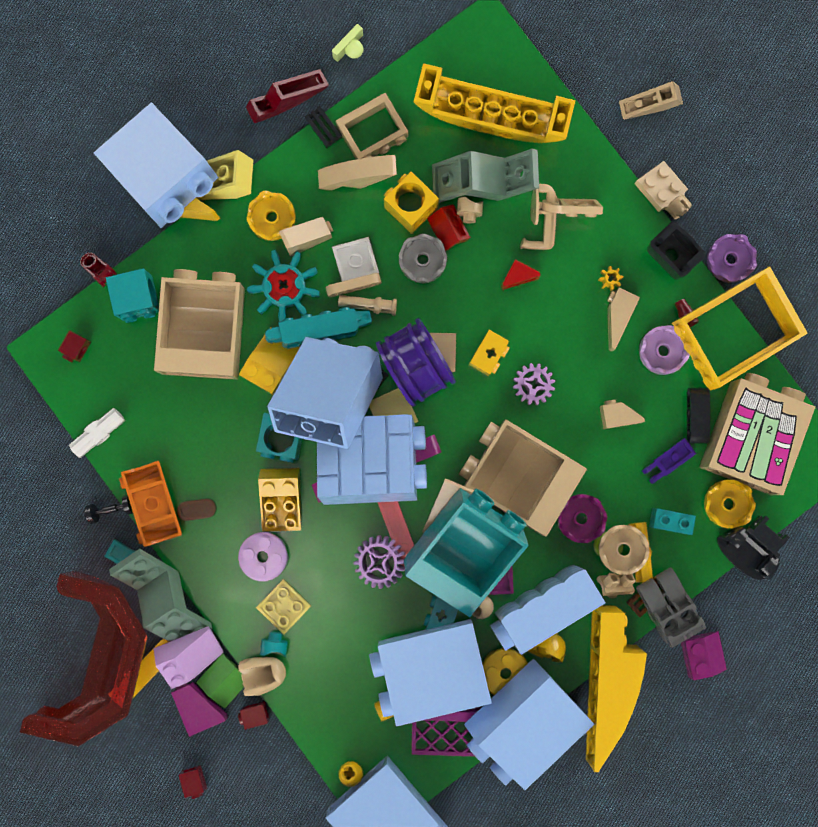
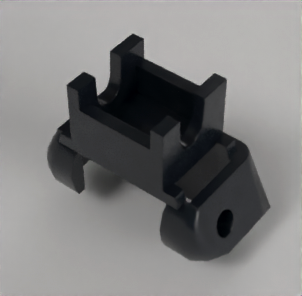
[717,515,790,580]

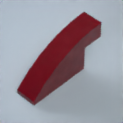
[246,69,329,124]

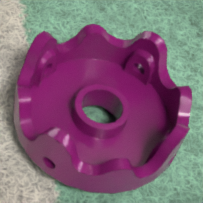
[557,494,607,543]

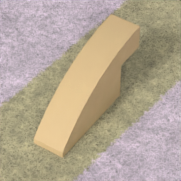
[318,155,397,191]

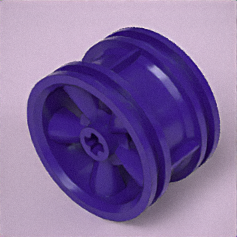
[376,318,456,407]

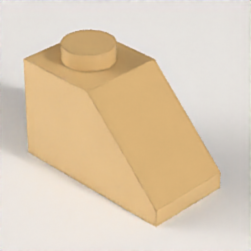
[600,400,645,429]

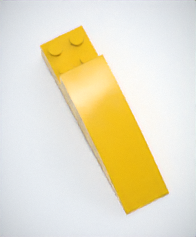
[586,605,647,772]

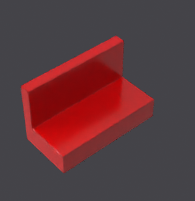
[427,205,470,251]

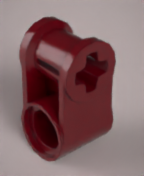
[80,253,117,287]

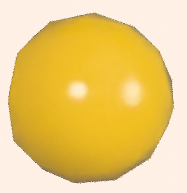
[339,761,363,787]

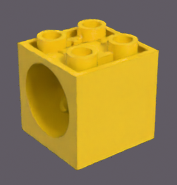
[384,172,439,234]

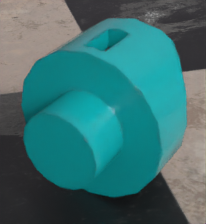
[260,632,288,657]

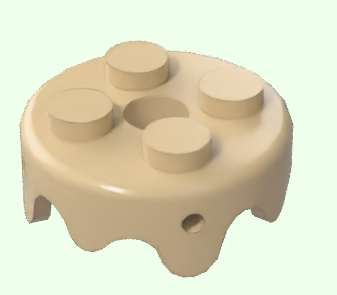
[599,525,649,575]

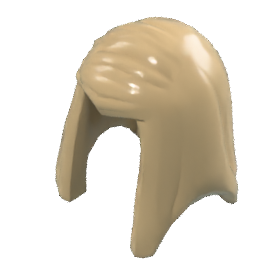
[238,657,286,696]

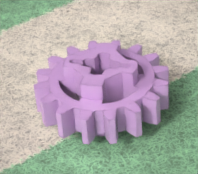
[513,363,555,405]

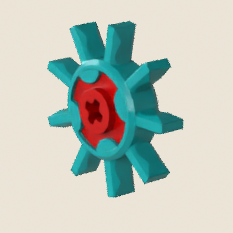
[247,250,320,322]

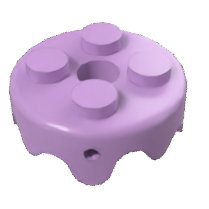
[639,325,690,375]
[238,532,289,581]

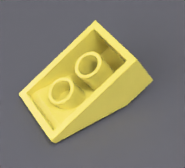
[196,150,253,200]

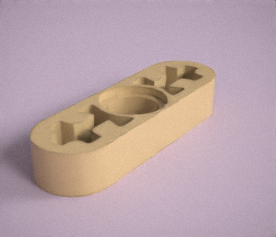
[325,273,382,297]

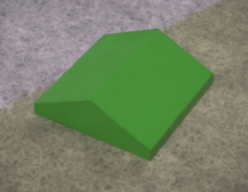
[196,653,244,708]

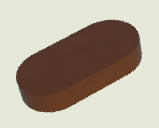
[177,499,217,521]

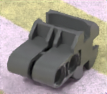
[636,567,706,648]

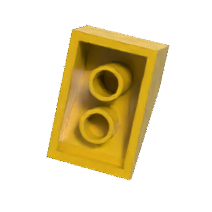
[238,327,300,395]

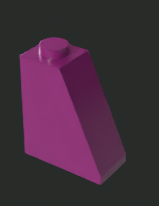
[171,682,228,737]

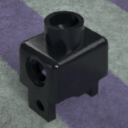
[647,222,706,280]

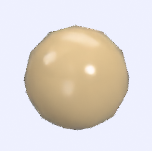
[472,596,494,619]

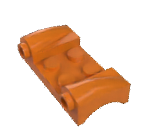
[119,460,182,547]

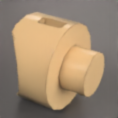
[457,197,483,223]

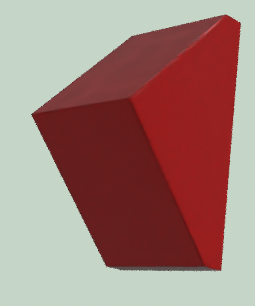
[501,259,541,290]

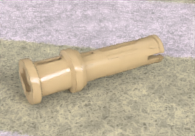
[338,295,397,316]

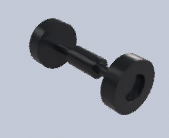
[85,495,133,524]

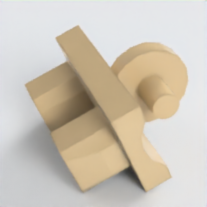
[596,573,635,598]

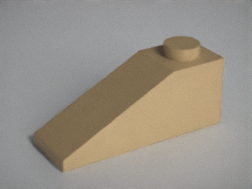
[619,81,683,120]
[607,288,640,351]

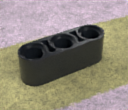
[687,388,710,444]

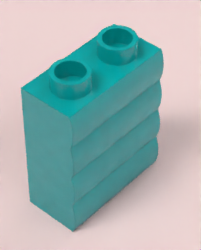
[404,488,529,617]

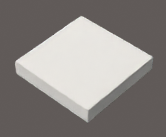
[332,237,379,281]

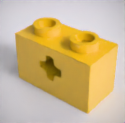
[469,330,510,376]

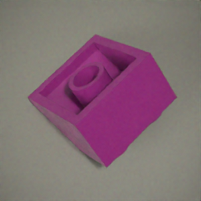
[681,631,727,680]

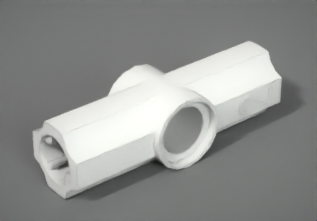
[69,408,125,458]

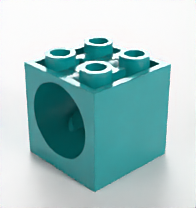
[105,268,159,323]
[256,413,303,463]

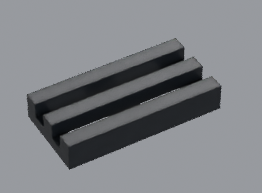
[304,106,342,148]

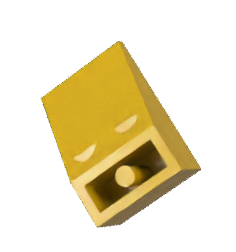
[258,468,301,531]

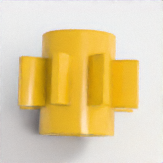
[598,266,623,291]

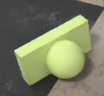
[332,24,364,62]

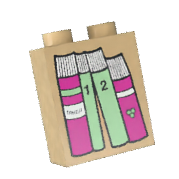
[699,373,815,495]

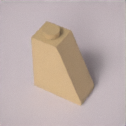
[279,217,333,257]

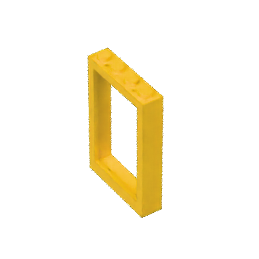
[672,267,808,390]

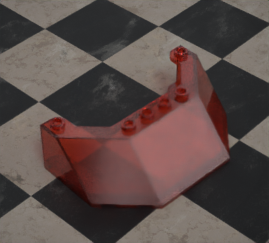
[20,571,148,746]

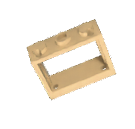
[336,93,408,159]

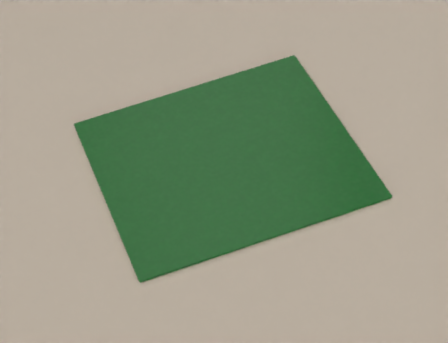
[7,0,818,802]

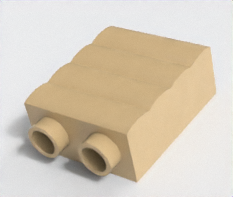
[154,269,245,380]
[459,419,587,537]

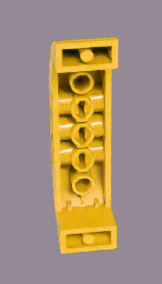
[414,63,576,143]

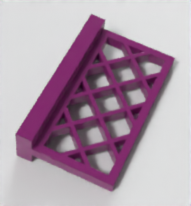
[412,706,482,756]

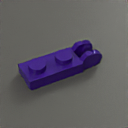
[642,438,697,484]

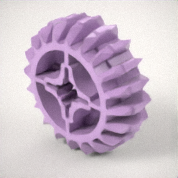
[354,535,405,589]

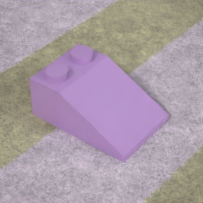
[154,626,224,689]

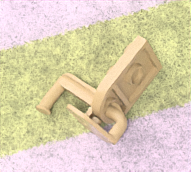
[520,184,603,250]

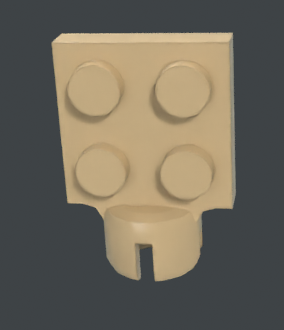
[635,161,692,219]

